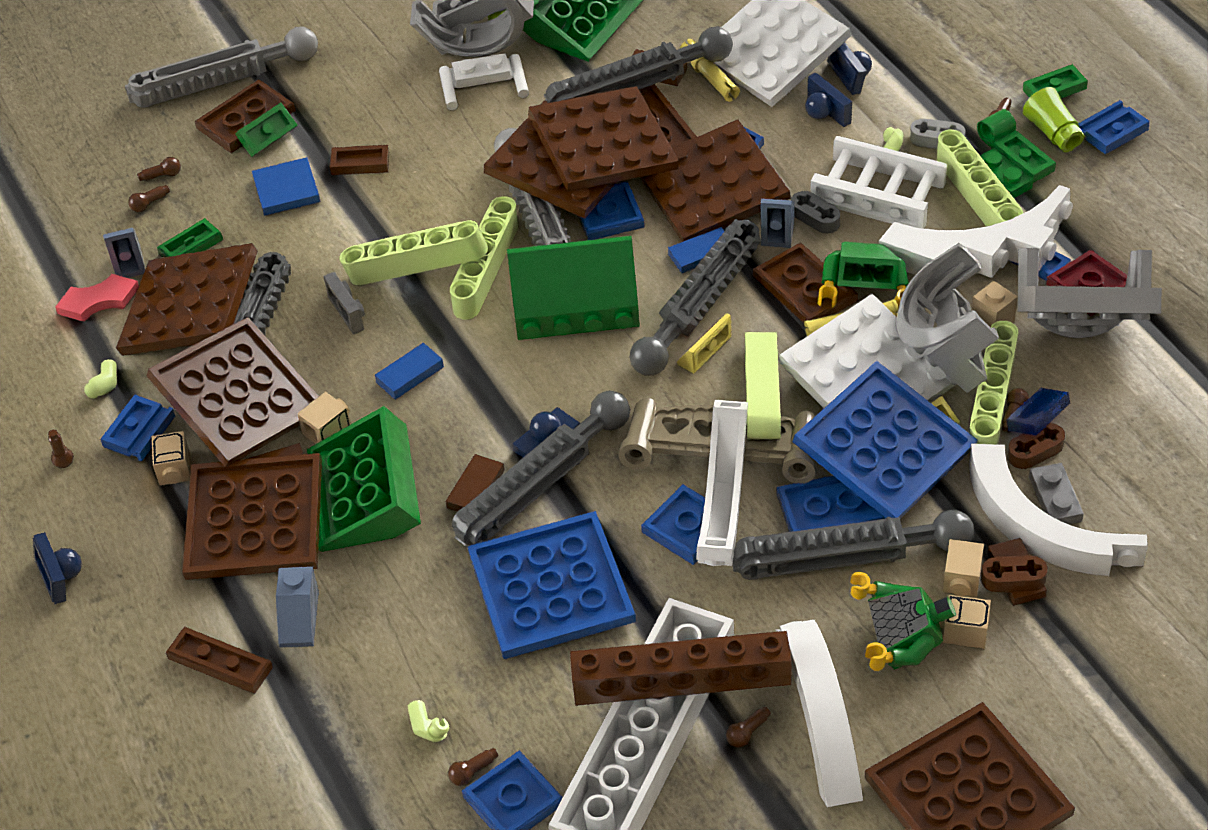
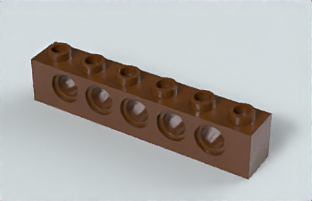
[570,631,792,706]

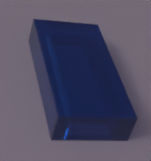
[1006,388,1070,436]

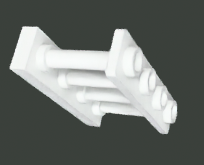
[811,136,947,229]

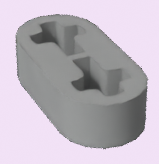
[910,119,965,149]

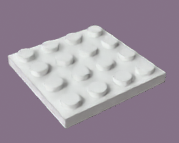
[714,0,852,107]
[778,294,954,408]

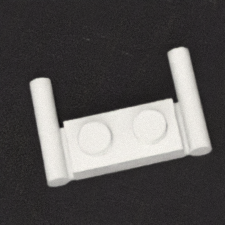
[439,53,529,110]

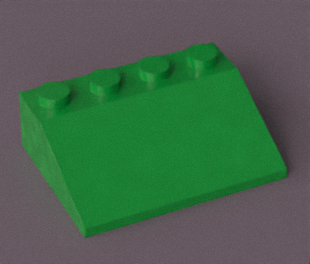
[522,0,643,62]
[507,236,640,340]
[307,406,421,552]

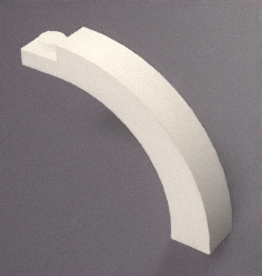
[696,400,748,566]
[969,444,1147,576]
[776,620,863,807]

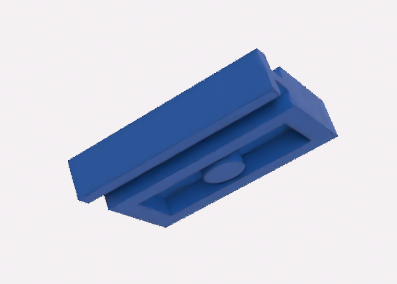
[1079,100,1150,155]
[100,395,175,461]

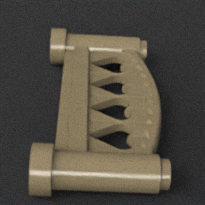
[619,398,816,484]

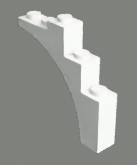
[879,185,1073,278]

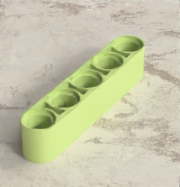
[936,129,1023,227]
[450,196,519,320]
[339,220,488,285]
[969,321,1018,445]
[745,332,781,439]

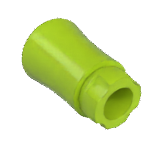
[1023,87,1085,152]

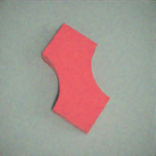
[55,274,139,322]

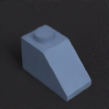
[761,199,795,248]
[103,228,145,278]
[276,567,319,648]

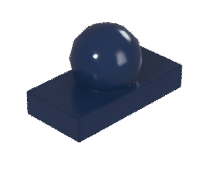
[827,42,872,95]
[805,72,852,127]
[512,407,580,458]
[33,532,82,604]

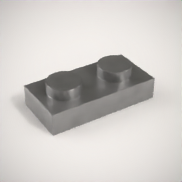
[323,272,365,334]
[1029,463,1084,524]

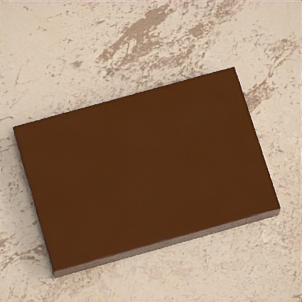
[195,79,296,153]
[753,242,858,323]

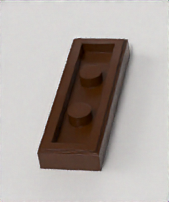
[166,626,273,694]

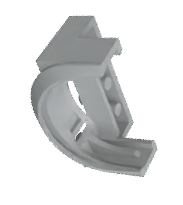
[410,0,534,57]
[896,243,999,393]
[1018,248,1162,338]

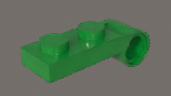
[977,109,1056,183]

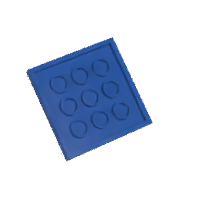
[792,361,978,519]
[467,511,636,659]

